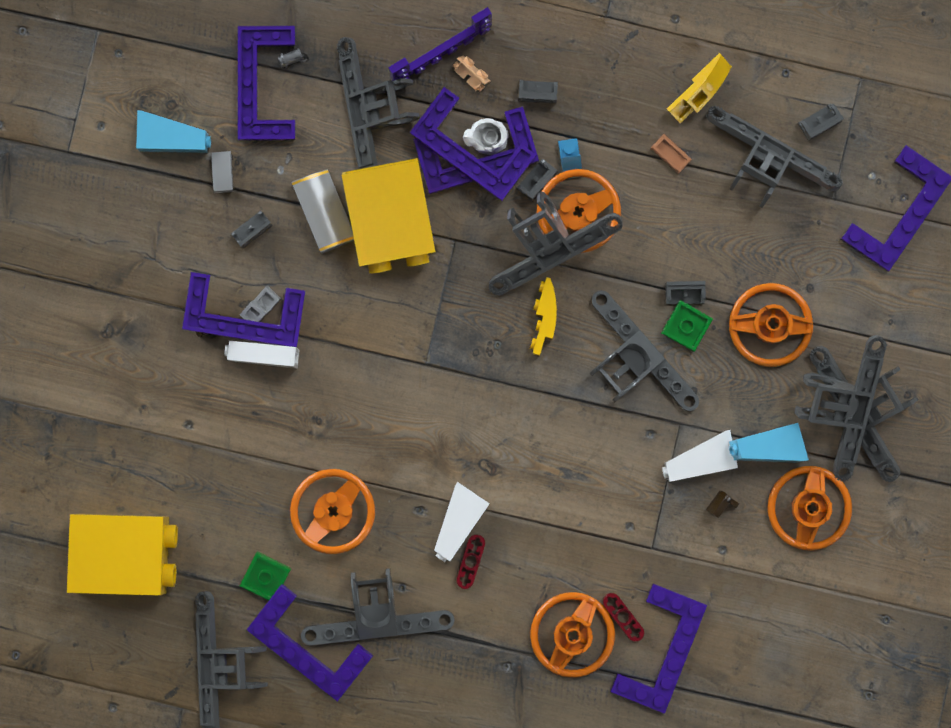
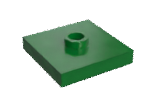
[661,300,713,352]
[240,551,291,601]

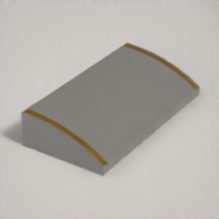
[292,169,354,254]

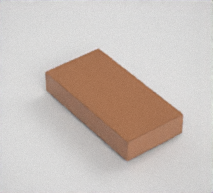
[651,134,692,174]

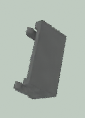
[519,80,558,104]
[798,103,844,141]
[516,159,557,202]
[231,210,273,249]
[665,281,706,304]

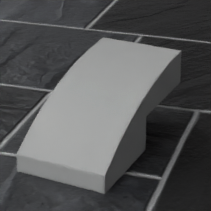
[212,151,233,193]
[240,286,282,322]

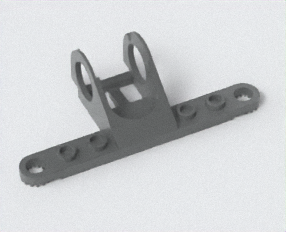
[337,37,420,169]
[706,106,843,208]
[489,192,623,296]
[589,290,699,411]
[794,335,887,482]
[810,346,919,482]
[301,568,455,645]
[195,591,268,728]

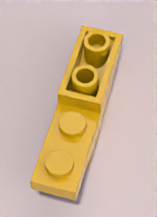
[667,53,732,123]
[530,277,557,356]

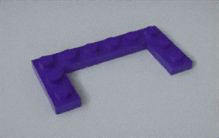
[388,7,492,85]
[238,26,296,140]
[410,87,536,201]
[413,106,539,194]
[840,145,951,272]
[182,272,305,347]
[247,584,373,702]
[610,584,707,714]

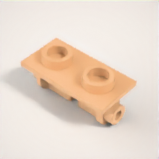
[452,56,491,92]

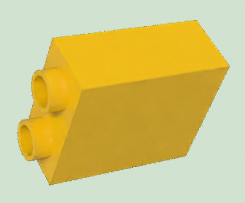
[342,158,435,274]
[67,514,178,595]

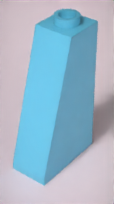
[136,110,211,153]
[729,423,809,463]

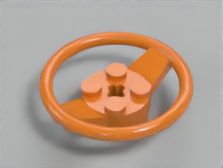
[537,169,621,253]
[729,283,813,367]
[768,466,852,550]
[290,469,375,554]
[530,592,615,678]

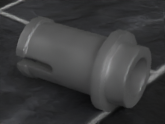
[278,48,303,68]

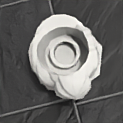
[463,118,509,155]

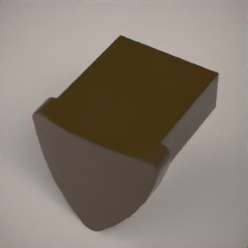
[706,491,739,518]

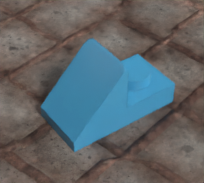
[558,138,582,179]

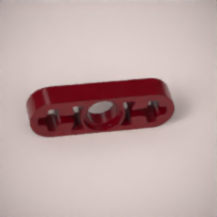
[457,534,485,589]
[603,593,644,641]

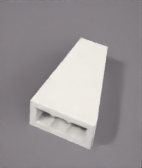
[224,341,300,369]
[662,430,738,482]
[434,482,489,562]

